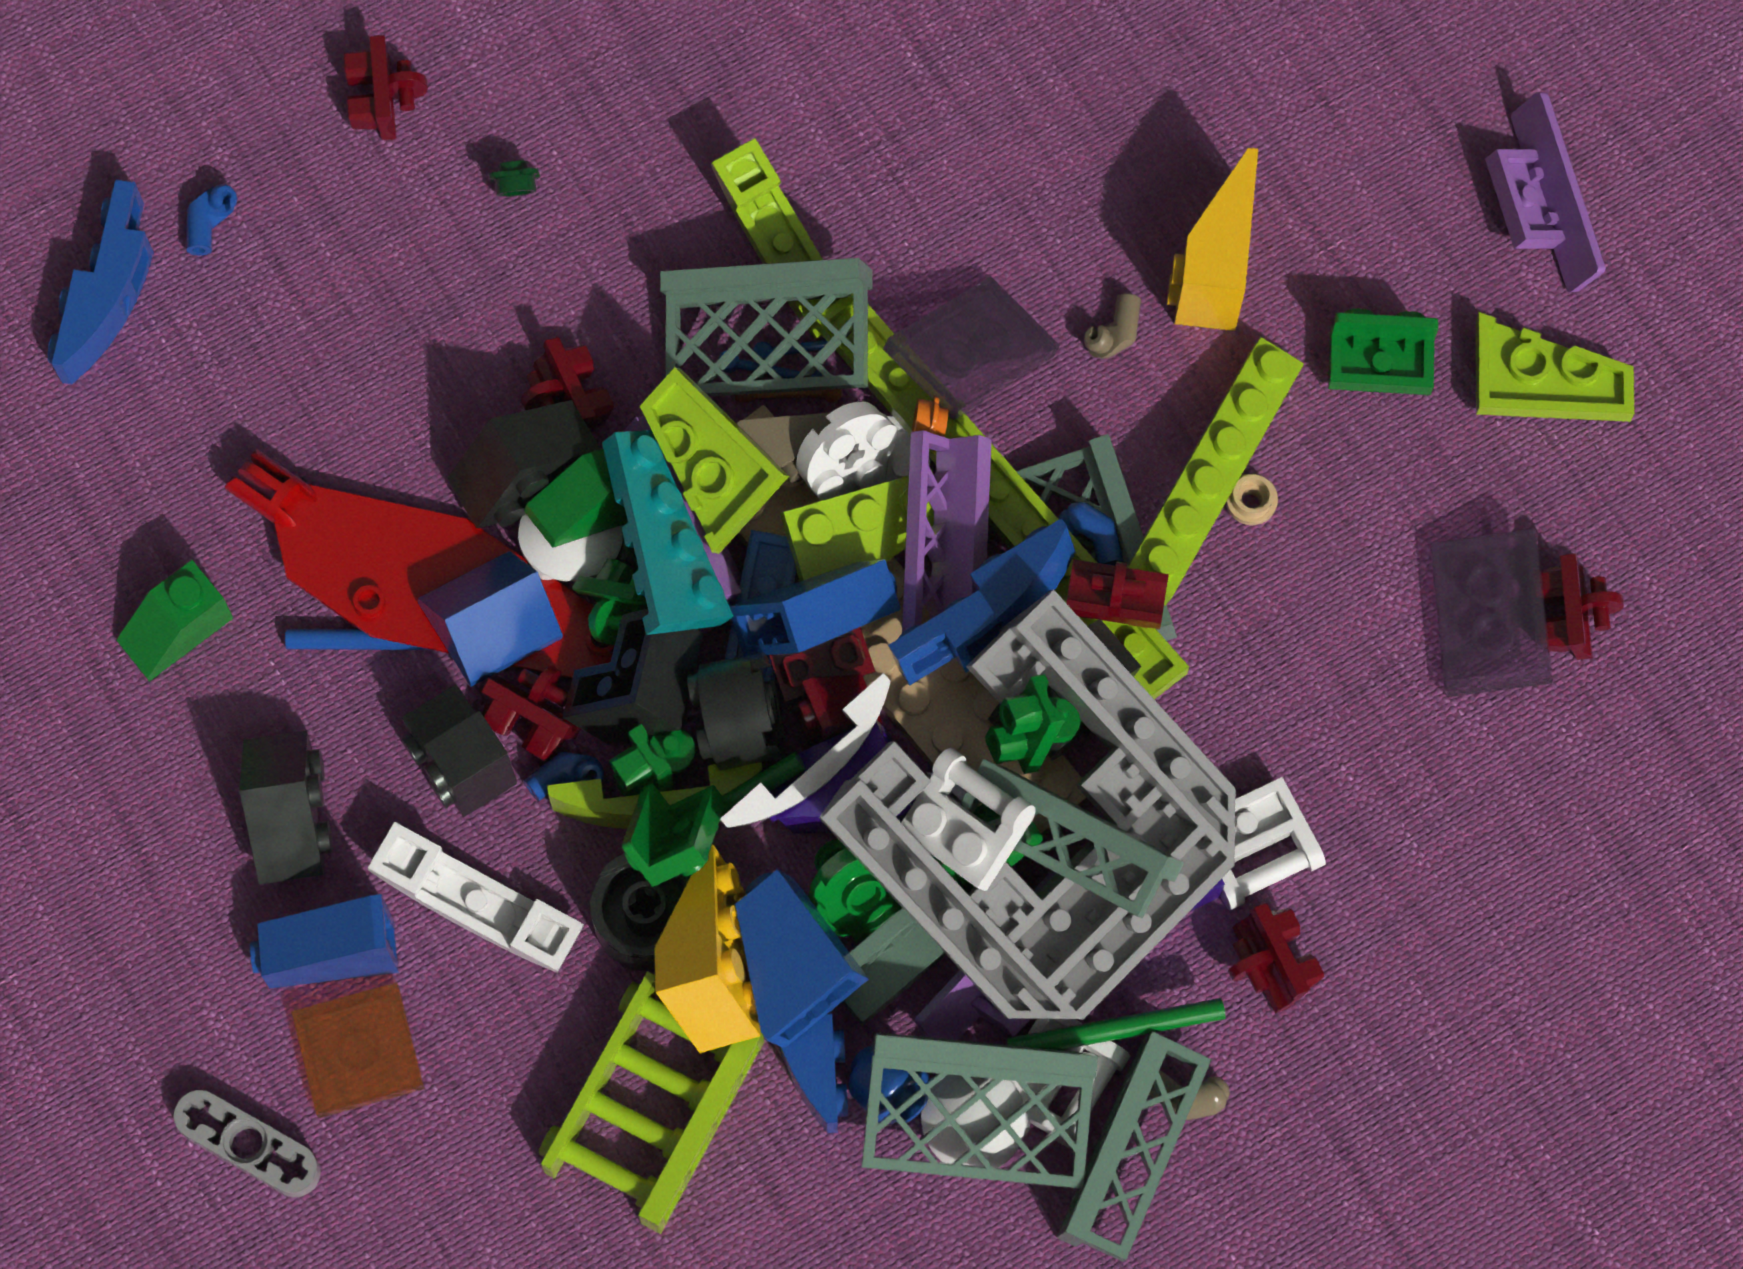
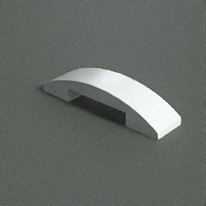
[720,673,891,828]
[368,822,584,973]

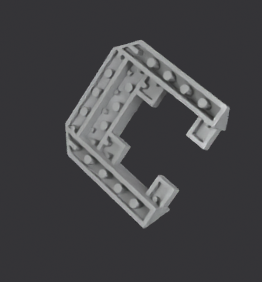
[819,590,1236,1019]

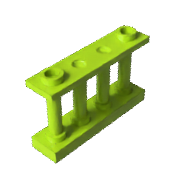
[539,971,764,1234]

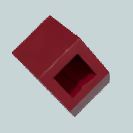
[796,675,882,748]

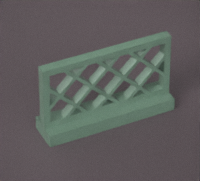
[660,258,873,397]
[1016,434,1177,641]
[861,1032,1098,1189]

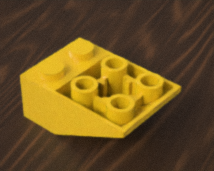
[655,845,761,1053]

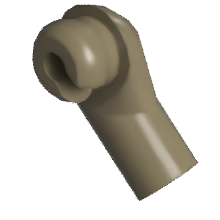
[1084,294,1141,359]
[1149,1070,1230,1121]

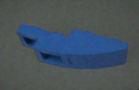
[48,180,154,385]
[888,518,1076,686]
[778,1014,848,1133]

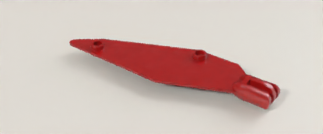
[225,449,615,679]

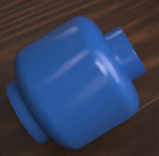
[848,1046,929,1124]

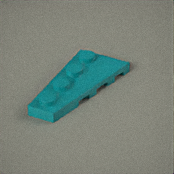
[602,430,733,635]

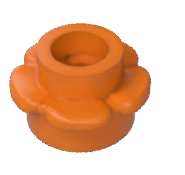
[912,396,949,437]

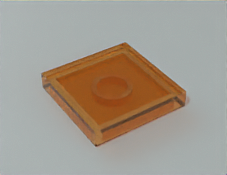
[291,982,425,1118]

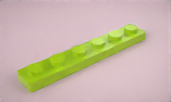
[1127,337,1304,606]

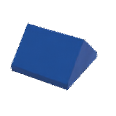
[418,551,563,687]

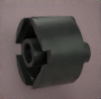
[687,652,786,770]
[590,854,691,971]

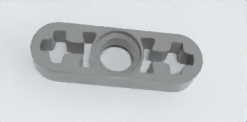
[174,1090,321,1197]

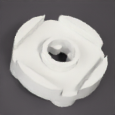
[796,402,898,501]

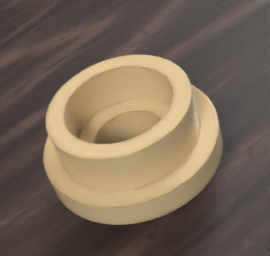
[1226,474,1278,525]

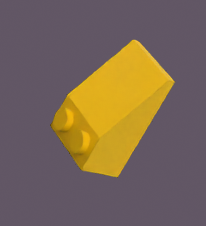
[1167,148,1258,331]

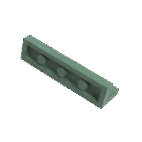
[960,758,1185,918]
[841,908,946,1027]
[1056,1031,1212,1262]

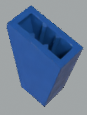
[729,559,901,656]
[735,869,869,1048]
[250,894,399,989]

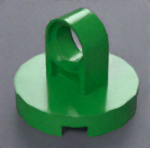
[808,838,902,942]

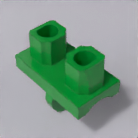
[572,558,648,645]
[985,674,1081,774]
[609,724,695,797]

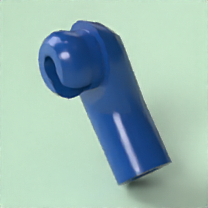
[186,184,238,256]
[1059,502,1124,566]
[523,752,604,801]

